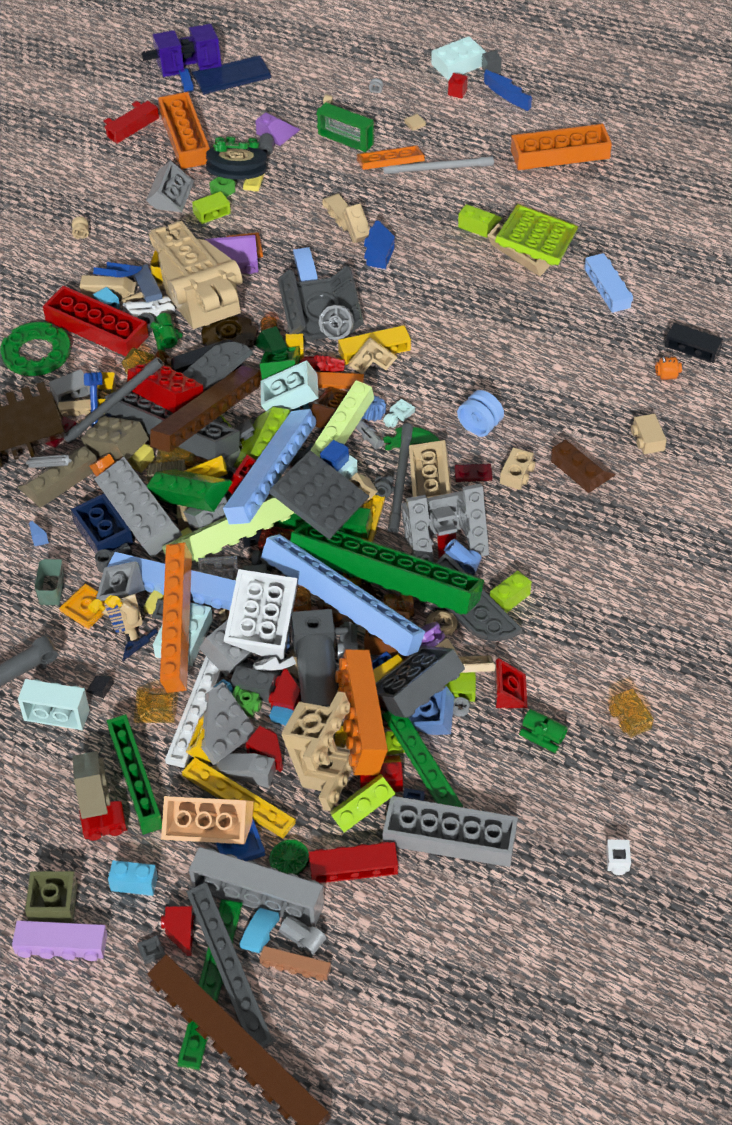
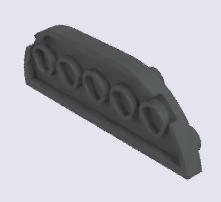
[183,342,253,393]
[436,553,522,641]

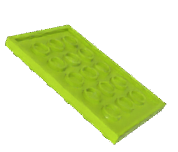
[495,204,579,266]

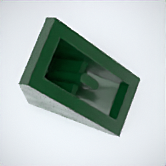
[255,326,288,355]

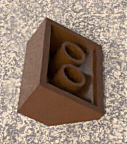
[551,439,616,493]

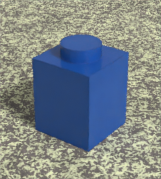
[320,440,349,471]

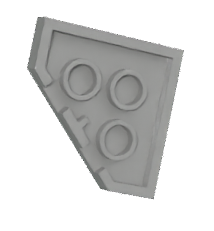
[201,682,256,765]

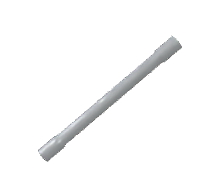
[383,156,494,174]

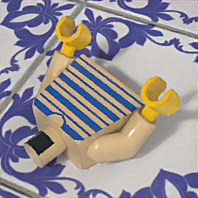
[88,594,143,642]

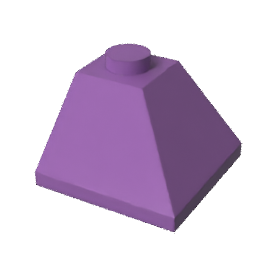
[255,112,300,146]

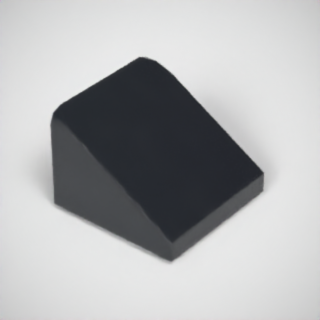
[86,676,114,699]

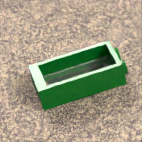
[316,102,374,153]

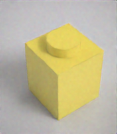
[127,444,155,473]

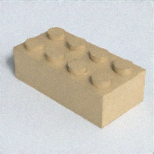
[409,440,452,498]

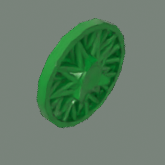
[269,839,309,875]

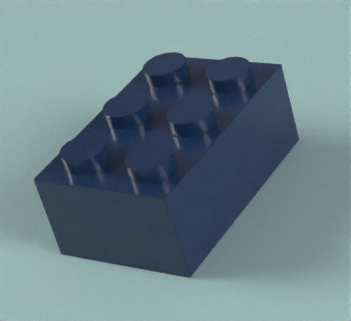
[71,494,133,554]

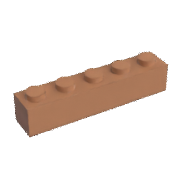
[259,946,331,981]

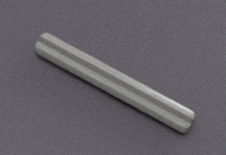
[26,455,71,468]

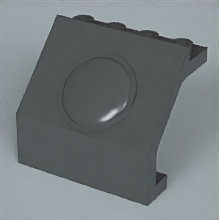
[277,266,364,341]

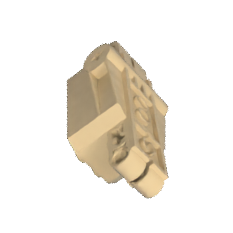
[149,221,242,329]

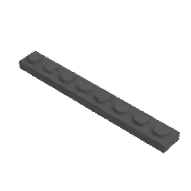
[186,882,274,1049]

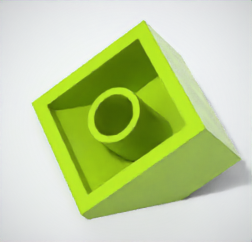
[458,204,502,238]

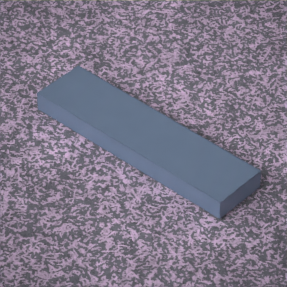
[133,264,163,302]

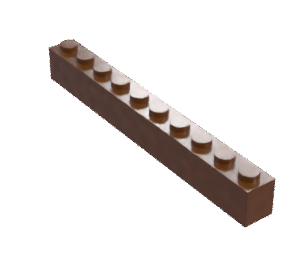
[150,366,262,452]
[147,954,331,1125]

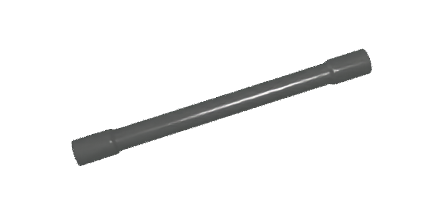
[64,357,164,444]
[388,423,413,533]

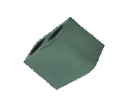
[35,559,64,605]

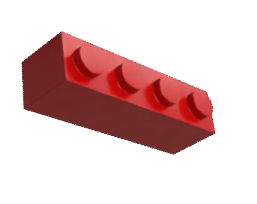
[309,842,398,883]

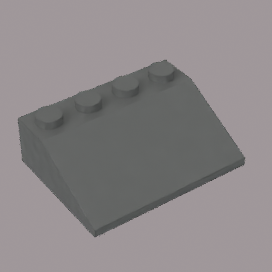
[376,645,465,718]

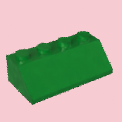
[146,469,233,512]

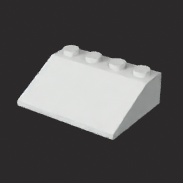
[224,569,297,660]

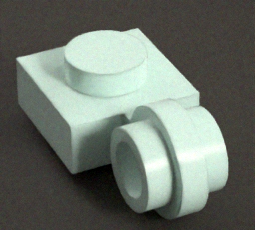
[383,399,415,428]

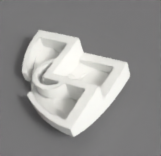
[253,656,296,671]

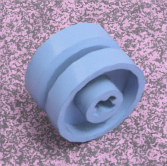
[457,390,504,437]

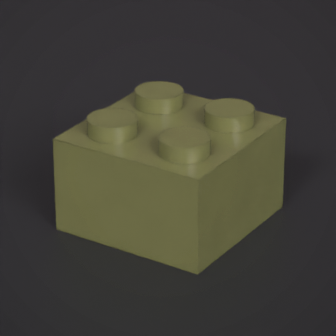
[25,871,78,923]

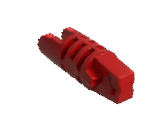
[300,355,345,372]

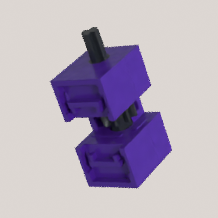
[141,24,222,77]

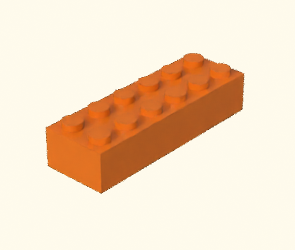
[158,92,210,169]
[511,124,612,170]
[335,649,388,775]

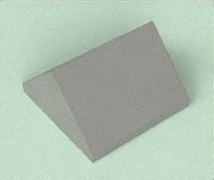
[96,561,145,601]

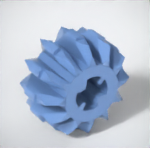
[361,396,386,422]

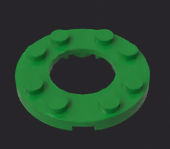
[0,322,71,376]

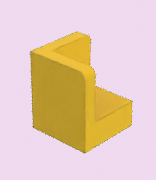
[286,334,304,360]

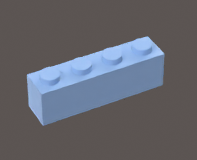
[584,253,633,313]

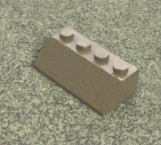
[18,446,97,508]

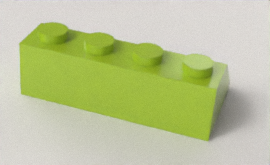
[234,407,290,468]

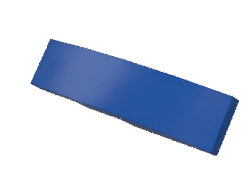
[484,70,532,111]

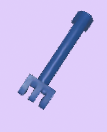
[84,372,103,427]

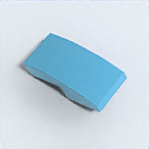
[239,908,280,953]

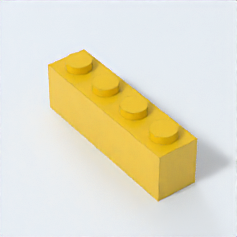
[338,325,411,365]

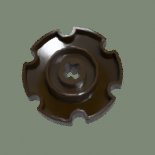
[201,314,257,348]

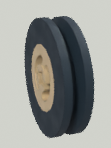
[206,147,267,179]

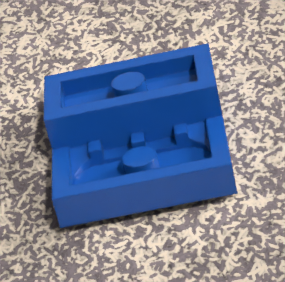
[93,262,142,277]

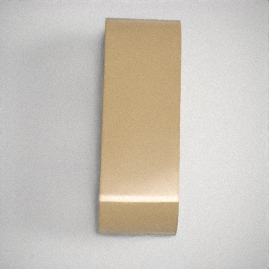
[322,193,349,232]

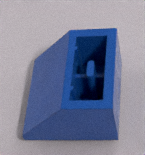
[364,220,395,269]

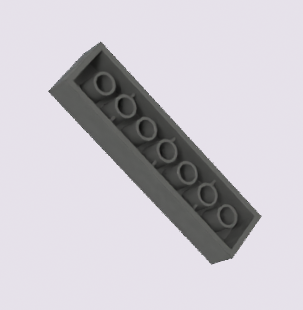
[105,391,240,461]

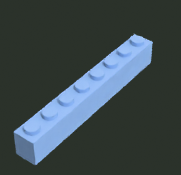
[107,552,236,611]

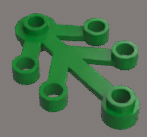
[213,136,259,152]

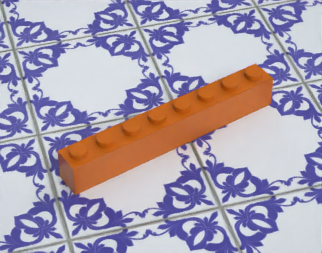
[160,542,192,693]

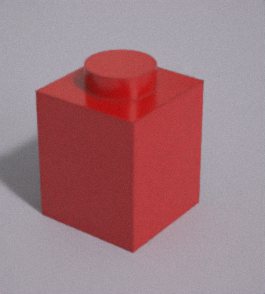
[448,73,468,99]

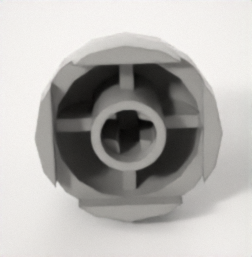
[319,305,354,340]

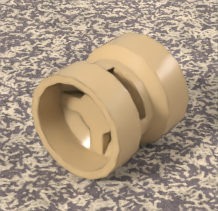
[72,217,89,239]

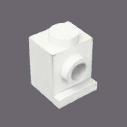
[606,840,631,875]

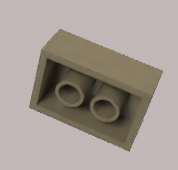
[81,416,149,460]
[73,751,111,819]

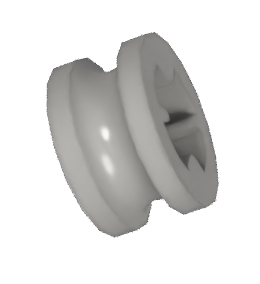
[369,78,383,93]
[453,697,470,717]

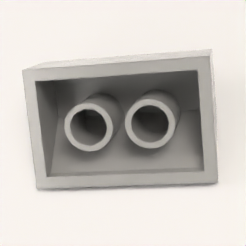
[146,160,194,212]

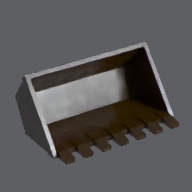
[0,381,67,468]

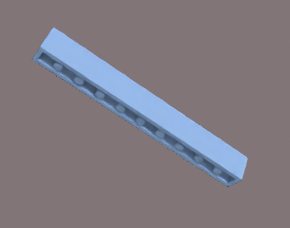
[223,409,316,525]
[261,534,425,656]

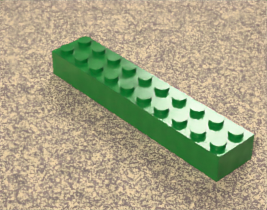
[290,522,484,615]

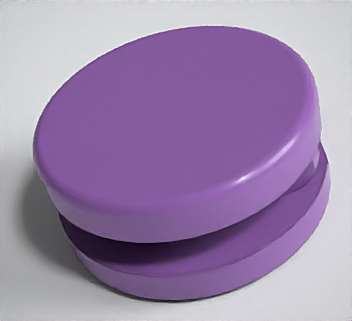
[420,622,445,647]

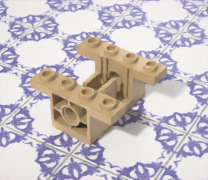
[281,691,353,812]

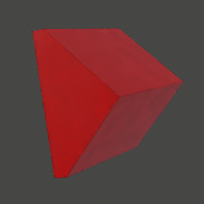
[495,658,528,708]

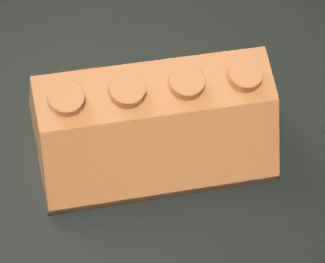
[161,796,253,844]

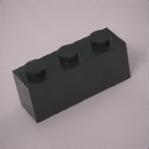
[665,323,723,363]

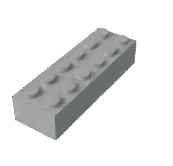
[94,457,182,557]
[383,796,518,867]
[189,847,324,927]

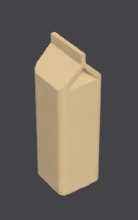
[80,275,137,298]

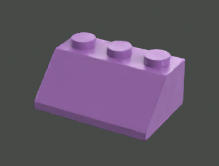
[205,235,258,274]

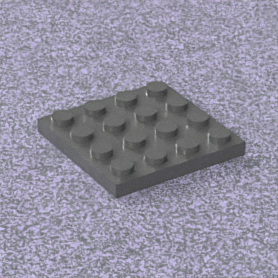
[269,450,370,540]

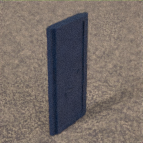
[192,55,271,95]

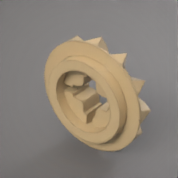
[426,610,457,637]

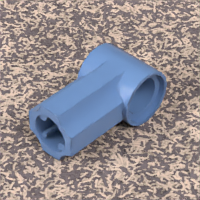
[444,539,482,576]

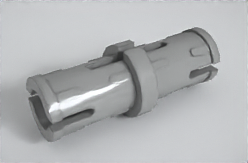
[356,419,384,449]

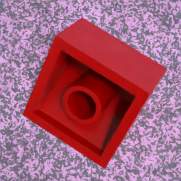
[360,755,403,792]

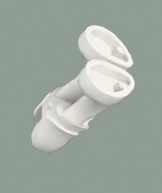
[123,296,175,319]

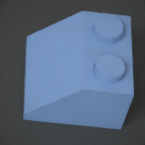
[408,687,454,735]

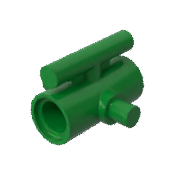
[150,313,182,352]
[519,709,568,754]

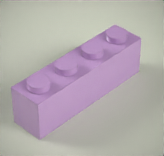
[12,921,107,961]

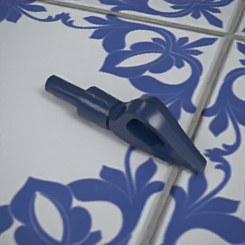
[122,629,158,662]

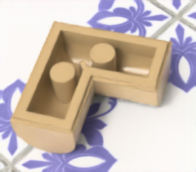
[348,337,397,374]

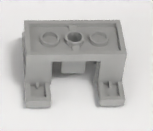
[401,483,489,563]

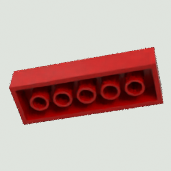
[43,286,149,358]

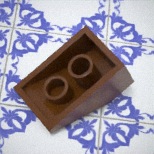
[312,387,348,428]

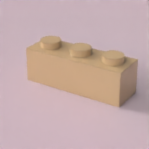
[58,399,91,417]

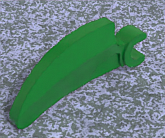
[383,427,440,450]

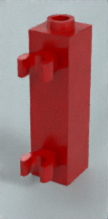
[103,101,159,144]

